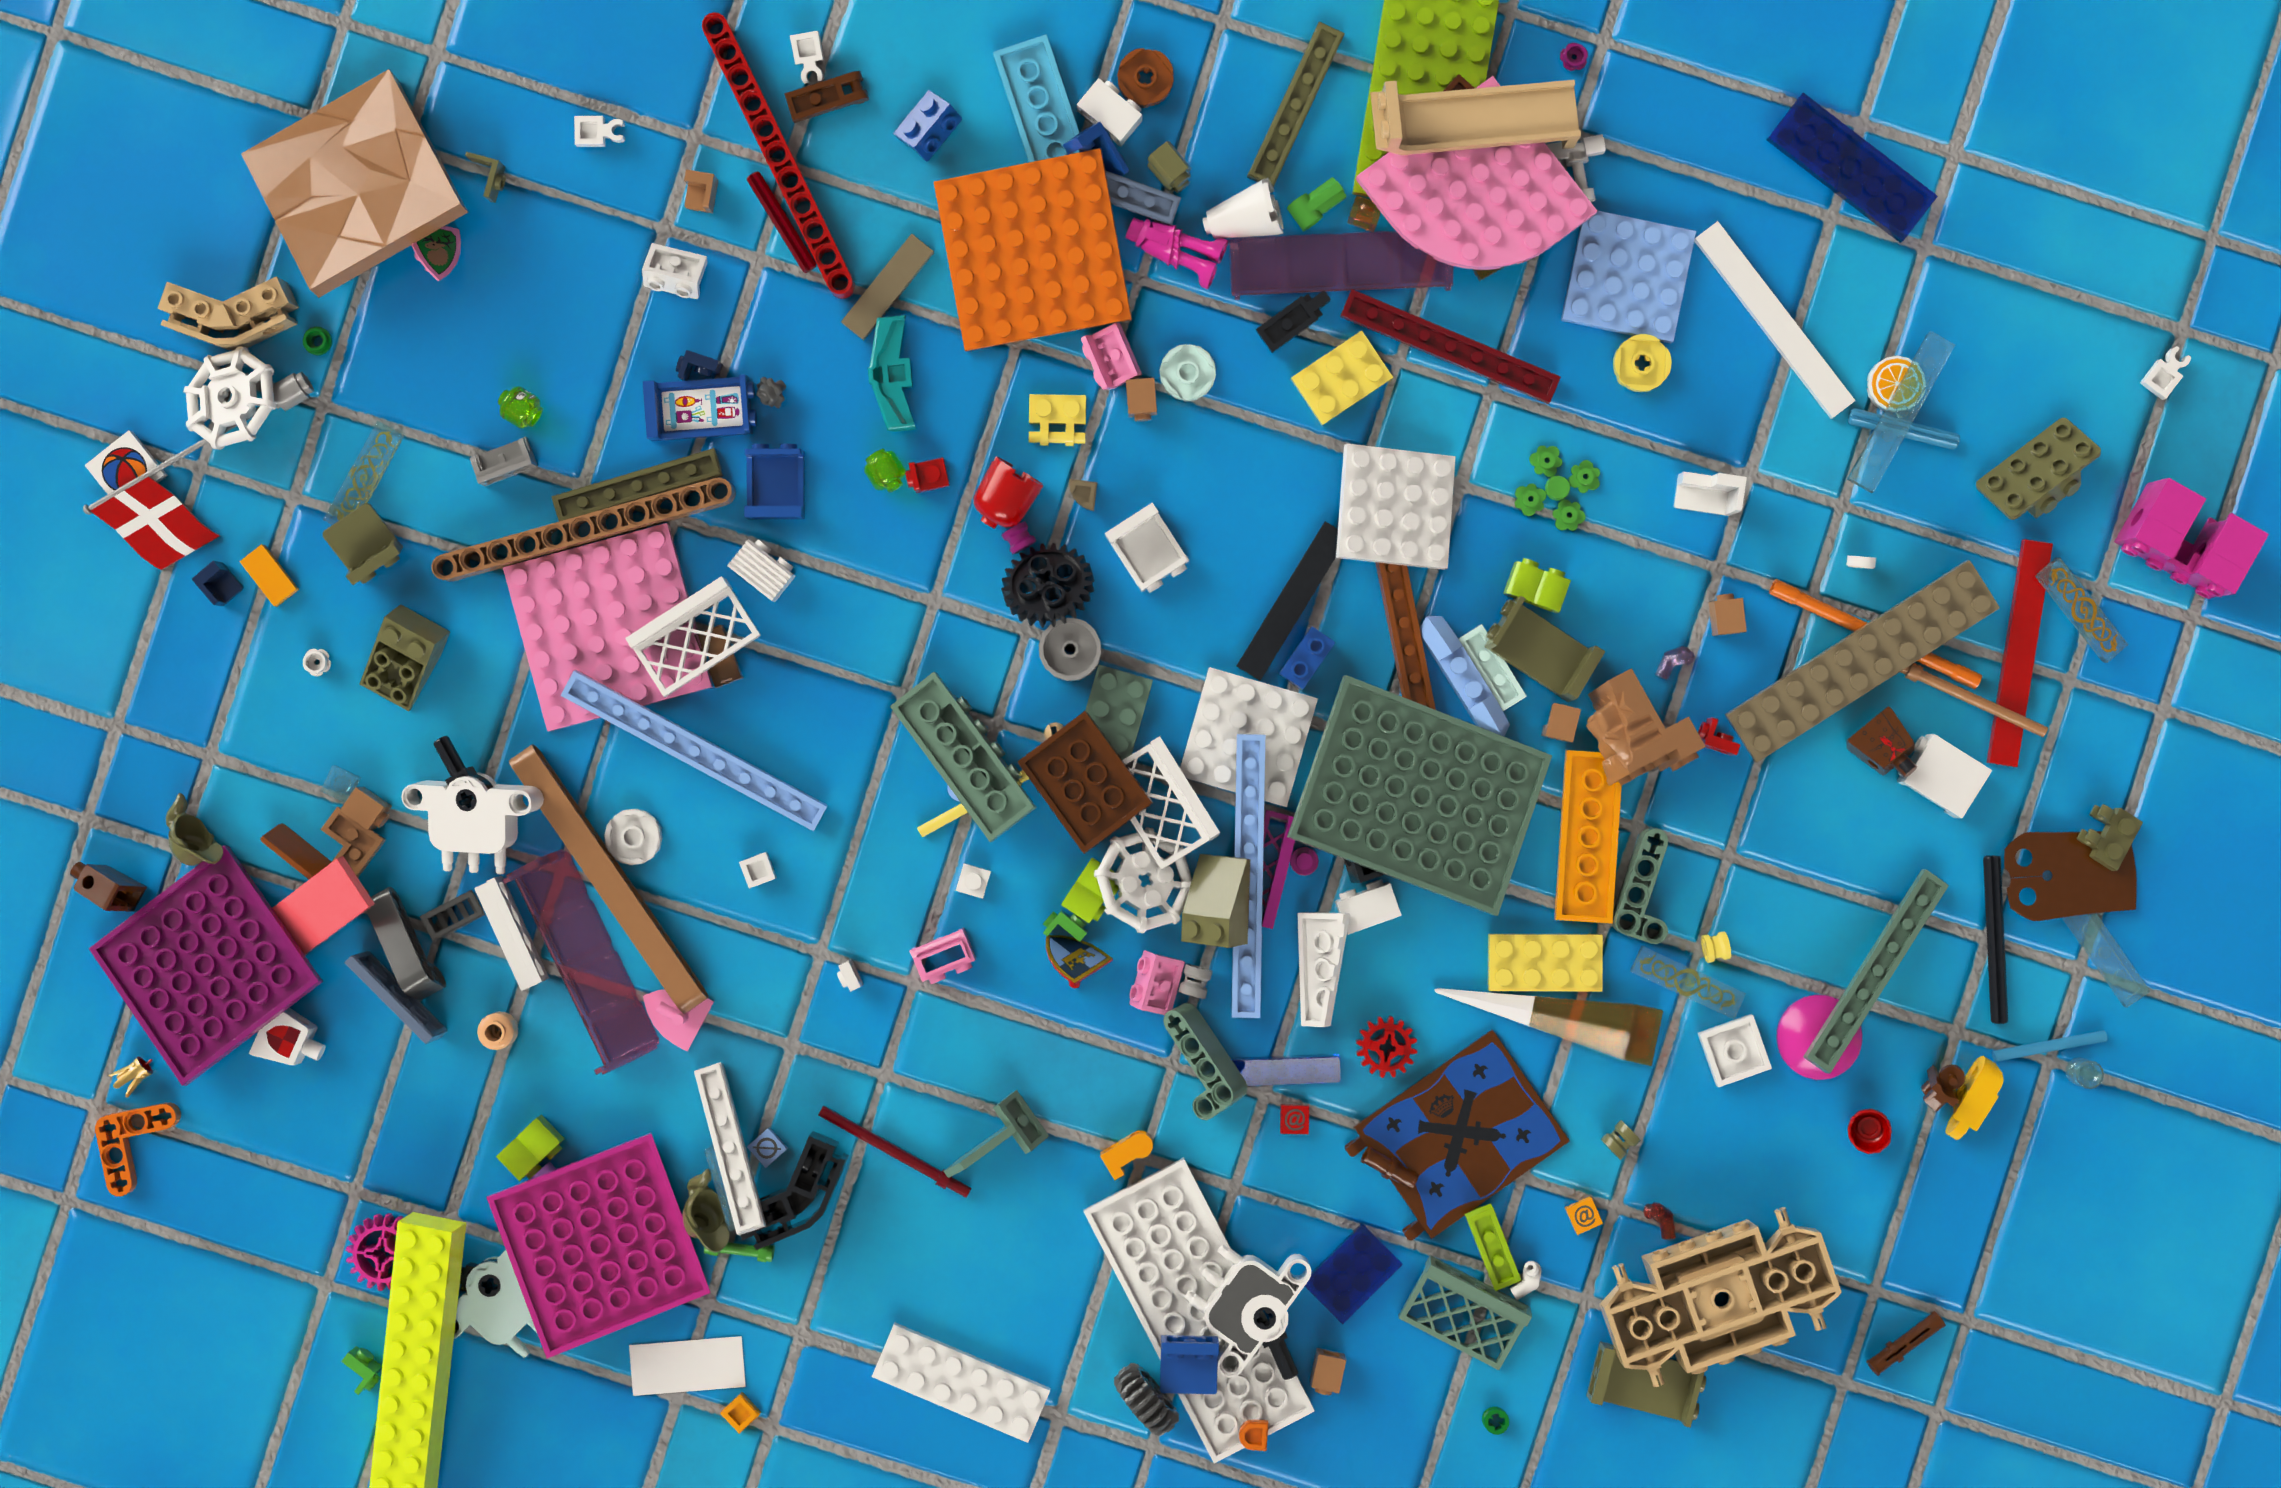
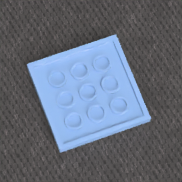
[1561,211,1696,344]

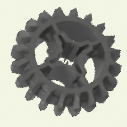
[1114,1363,1179,1436]

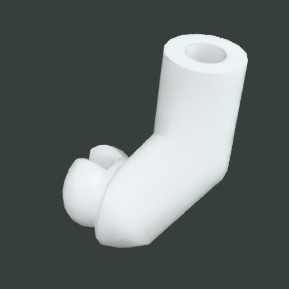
[1510,1261,1542,1300]

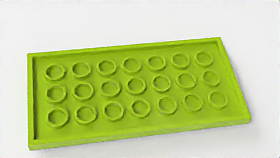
[1352,0,1499,197]

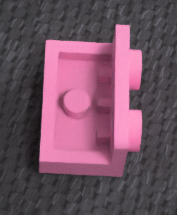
[1081,322,1142,390]

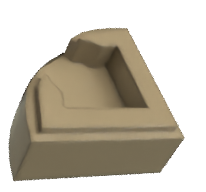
[1069,479,1097,511]

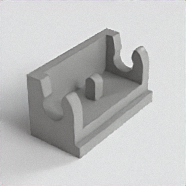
[470,437,538,486]

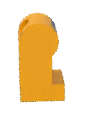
[1100,1130,1153,1180]

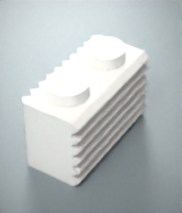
[727,539,796,602]

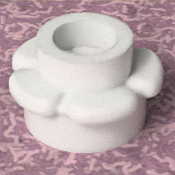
[303,649,331,676]

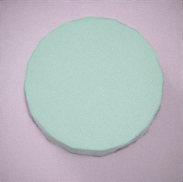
[1160,344,1216,401]

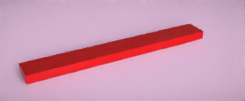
[1986,539,2053,767]

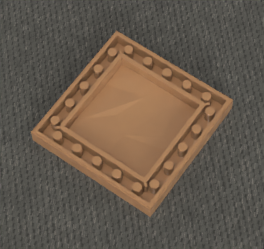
[241,69,468,298]

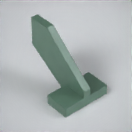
[944,1090,1049,1178]

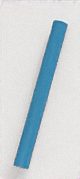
[1992,1030,2107,1062]

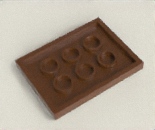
[1018,711,1153,854]

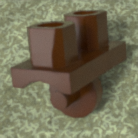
[1921,1064,1965,1112]

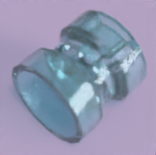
[2066,1057,2104,1089]

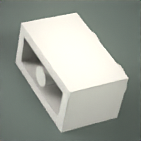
[1077,78,1142,147]
[1335,879,1402,935]

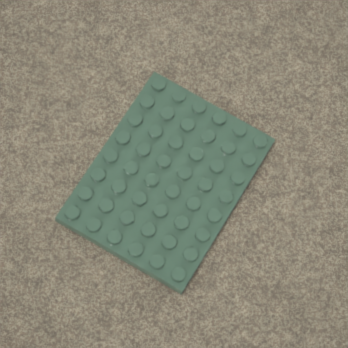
[1287,675,1552,916]

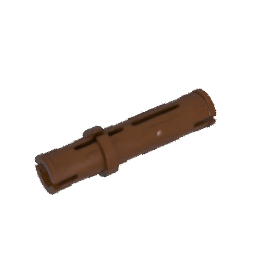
[1866,1311,1946,1376]

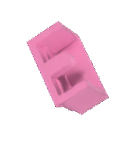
[909,928,976,984]

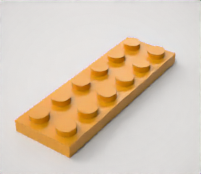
[1554,750,1622,924]

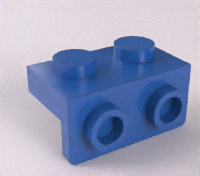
[893,90,962,162]

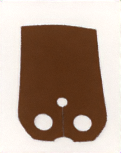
[2004,831,2137,921]

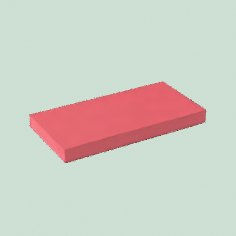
[272,856,375,955]

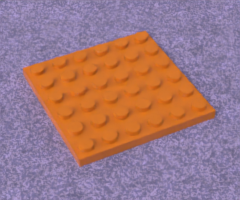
[934,148,1132,352]

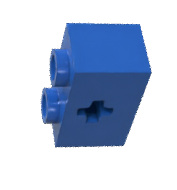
[1278,626,1336,690]

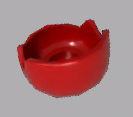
[1848,1108,1892,1154]

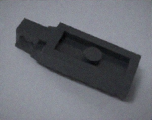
[1256,291,1331,353]

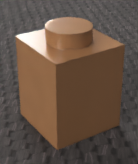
[1126,378,1157,422]
[1708,593,1747,636]
[340,787,392,830]
[1309,1348,1346,1395]

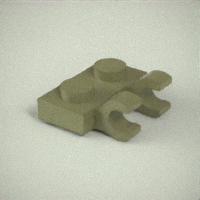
[2077,804,2143,871]

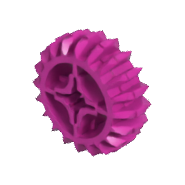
[345,1213,403,1291]

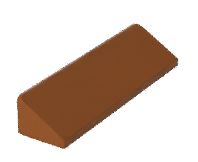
[260,823,369,894]

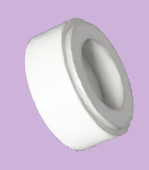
[1846,555,1876,569]

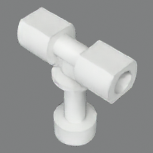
[1547,134,1606,202]

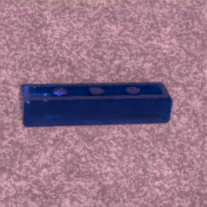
[1231,1054,1341,1086]

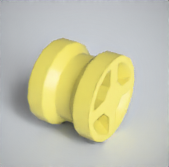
[1701,931,1731,963]

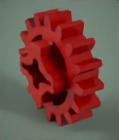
[1355,1015,1417,1078]

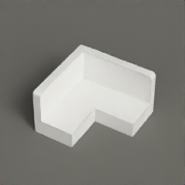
[1674,472,1747,516]

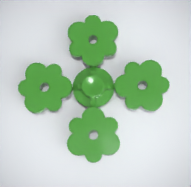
[1514,445,1600,531]

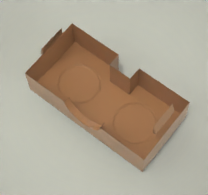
[694,625,744,688]

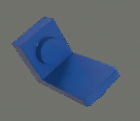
[1063,122,1129,176]

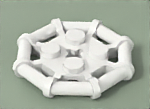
[183,346,277,450]
[1094,827,1192,934]

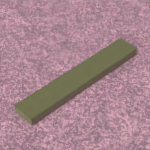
[1247,22,1345,187]
[551,448,724,521]

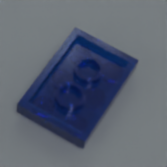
[1305,1223,1403,1325]

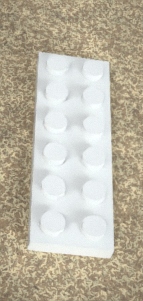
[872,1323,1051,1443]

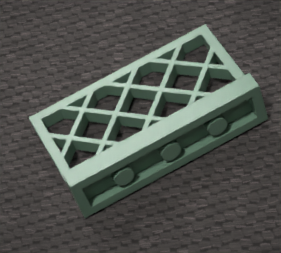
[1398,1255,1532,1370]

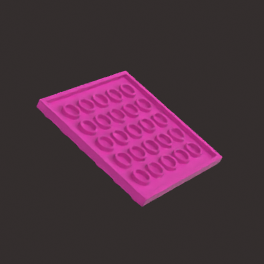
[487,1133,711,1359]

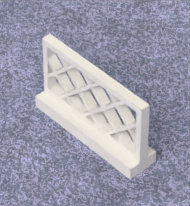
[625,576,761,697]
[1123,736,1220,870]

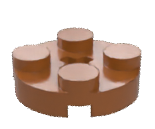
[1117,48,1174,108]

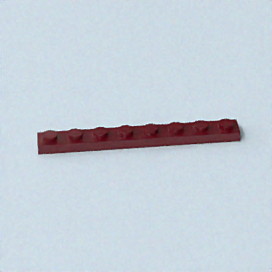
[1340,289,1561,404]

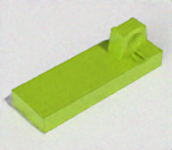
[1464,1203,1522,1291]

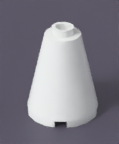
[1203,178,1284,239]

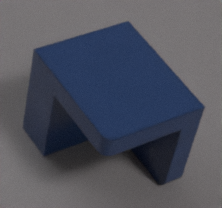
[192,561,244,606]

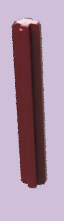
[747,171,816,273]

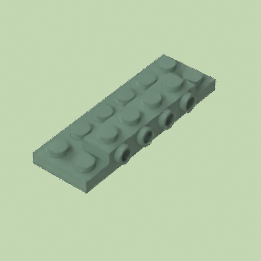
[890,672,1037,842]

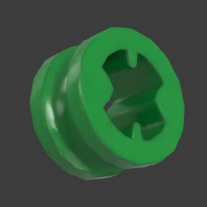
[1482,1407,1509,1435]

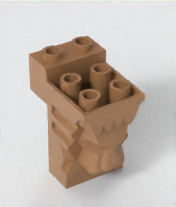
[1586,668,1706,786]

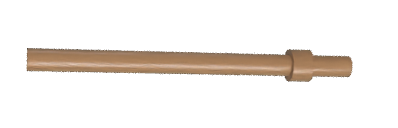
[1900,663,2048,737]

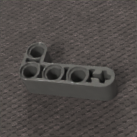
[366,887,446,1001]

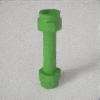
[704,1242,775,1262]

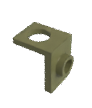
[465,152,506,203]

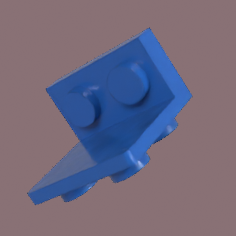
[1160,1335,1219,1394]

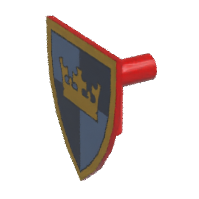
[1046,935,1113,988]

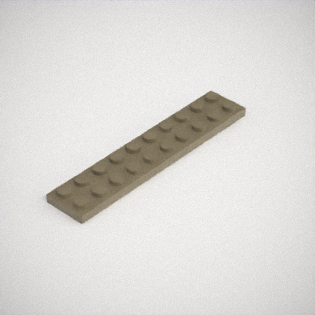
[1724,560,2000,763]

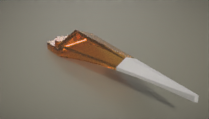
[1434,988,1663,1066]

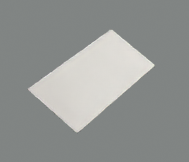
[629,1336,746,1396]

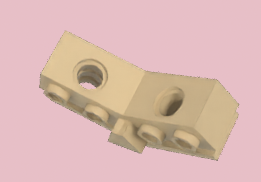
[157,276,299,350]

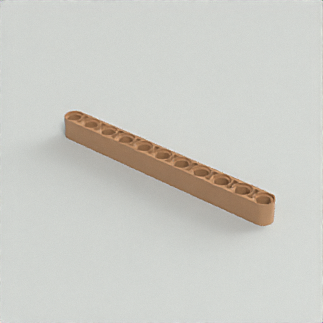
[431,478,736,582]
[509,744,709,1014]

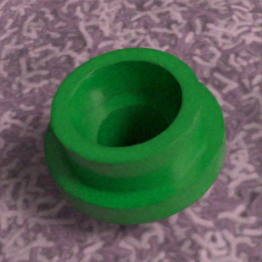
[303,327,332,355]

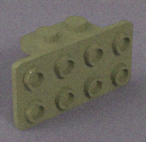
[1976,418,2101,520]

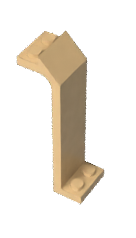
[1370,80,1581,155]

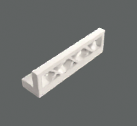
[474,876,549,991]

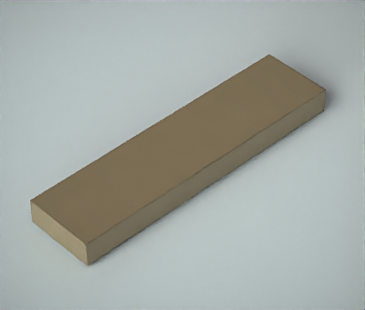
[841,233,934,341]

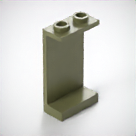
[1484,596,1605,702]
[1586,1341,1706,1428]

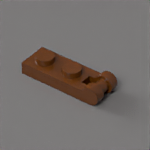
[784,71,869,123]

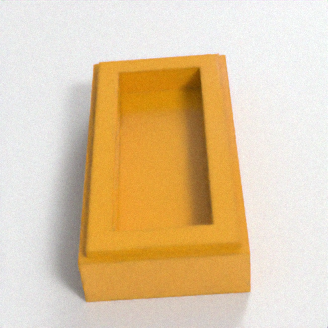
[239,544,299,607]

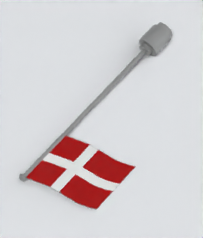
[83,372,314,570]

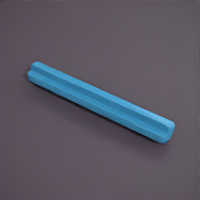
[1848,408,1960,449]

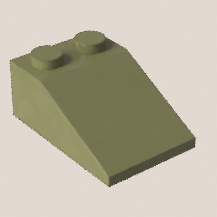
[1181,854,1250,948]

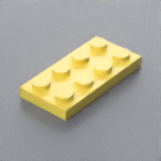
[1488,934,1603,992]

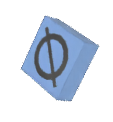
[747,1127,788,1168]

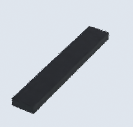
[1236,521,1338,681]

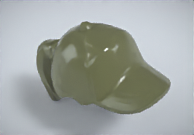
[166,793,223,866]
[682,1169,730,1253]

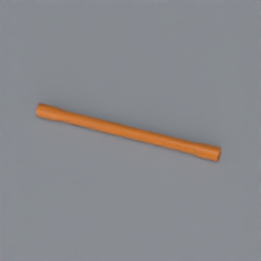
[1769,579,1982,690]

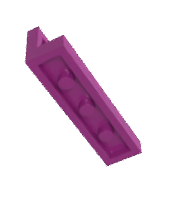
[1262,810,1295,929]

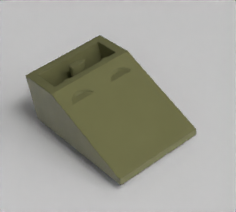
[360,604,450,711]

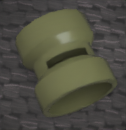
[1601,1120,1641,1160]

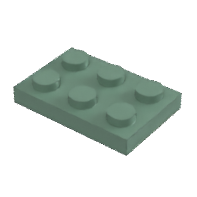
[1085,665,1153,760]

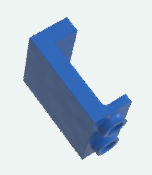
[744,444,805,520]

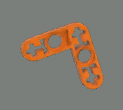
[95,1102,181,1196]

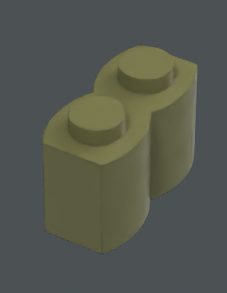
[1148,141,1191,193]

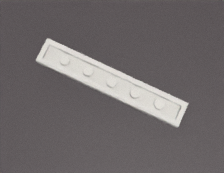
[694,1062,766,1235]

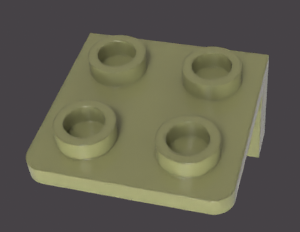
[323,503,403,585]

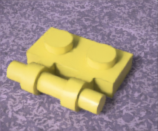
[1029,394,1086,446]

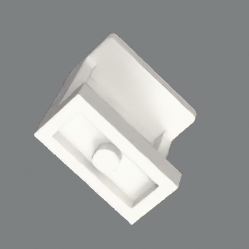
[1105,502,1189,593]
[1897,734,1992,819]

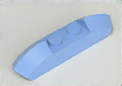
[1420,616,1510,736]

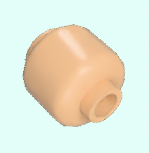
[477,1011,518,1050]

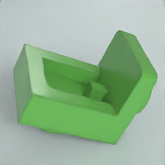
[1043,910,1088,942]
[341,1346,382,1395]

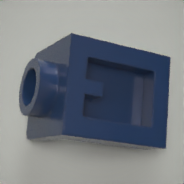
[676,350,723,381]

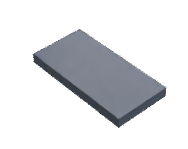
[344,951,447,1044]

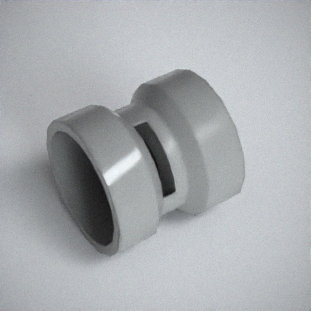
[1178,964,1213,999]

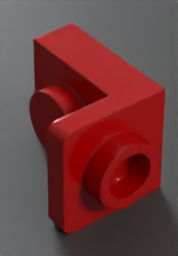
[905,458,950,493]
[1698,717,1741,756]

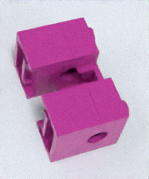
[2114,478,2269,599]

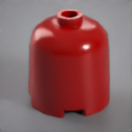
[973,456,1043,529]

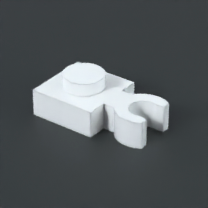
[790,31,824,84]
[574,116,625,147]
[2140,346,2191,400]

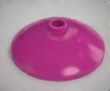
[1776,995,1862,1080]

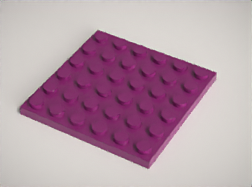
[89,845,323,1086]

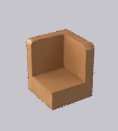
[684,169,718,213]
[1541,703,1581,742]

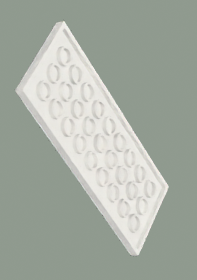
[1083,1158,1315,1463]

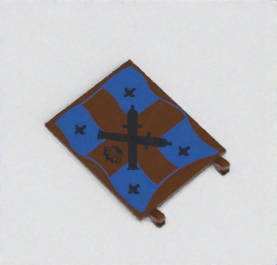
[1345,1029,1570,1241]

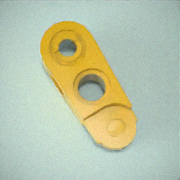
[1945,1056,2004,1140]

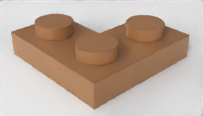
[320,806,386,877]

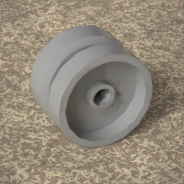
[1039,618,1102,681]

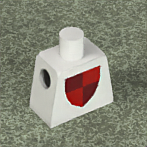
[249,1008,326,1065]

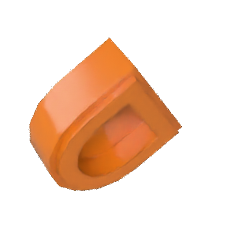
[1239,1419,1268,1451]

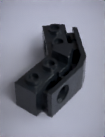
[740,1131,849,1250]

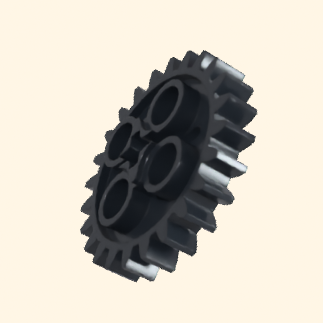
[1001,543,1094,628]

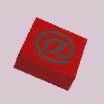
[1280,1104,1309,1134]

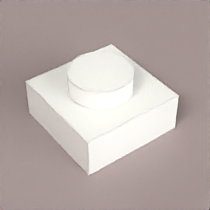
[739,852,777,888]
[956,863,991,899]
[837,959,864,992]

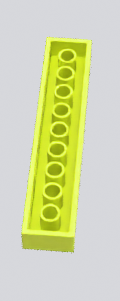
[369,1212,467,1488]

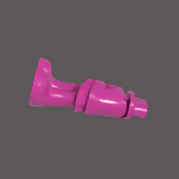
[1125,218,1228,290]

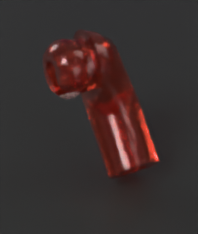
[1643,1202,1676,1240]

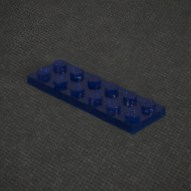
[1766,93,1938,243]

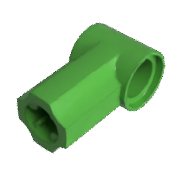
[1287,177,1347,232]

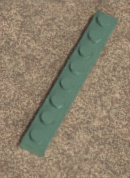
[1803,869,1949,1074]

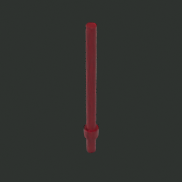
[818,1106,972,1198]

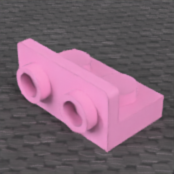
[1129,950,1185,1015]

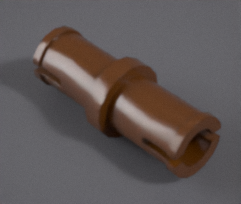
[1361,1146,1419,1190]

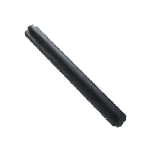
[1983,855,2008,1024]

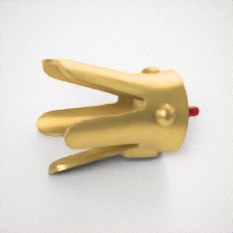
[108,1056,153,1098]

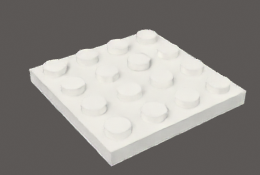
[1336,443,1456,570]
[1180,667,1318,807]

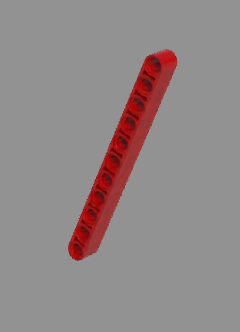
[702,12,855,299]

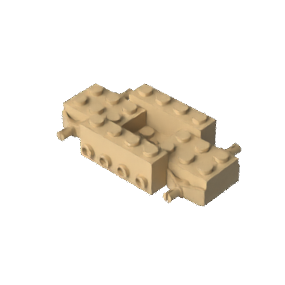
[1599,1207,1842,1387]

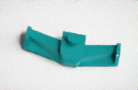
[868,315,916,432]

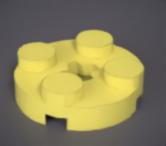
[1613,334,1672,392]

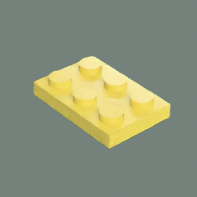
[1291,331,1393,425]

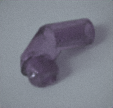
[1655,646,1695,680]

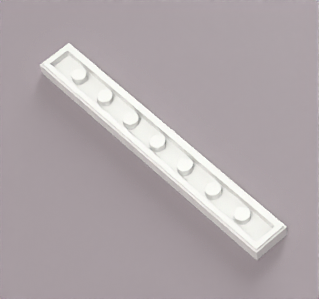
[1694,221,1855,419]

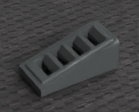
[420,890,485,943]

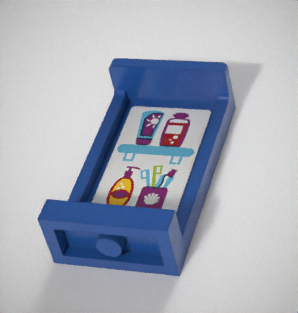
[643,374,757,441]

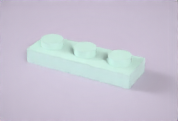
[1458,624,1527,711]

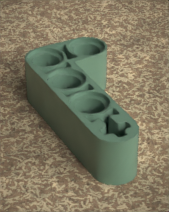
[1612,828,1669,944]
[1163,1003,1248,1120]

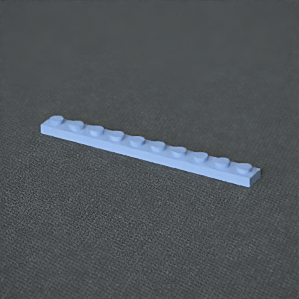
[560,670,828,831]
[1232,734,1266,1018]

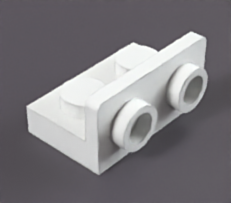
[642,243,707,299]

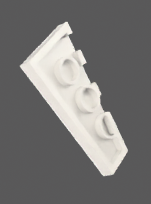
[1298,912,1350,1027]

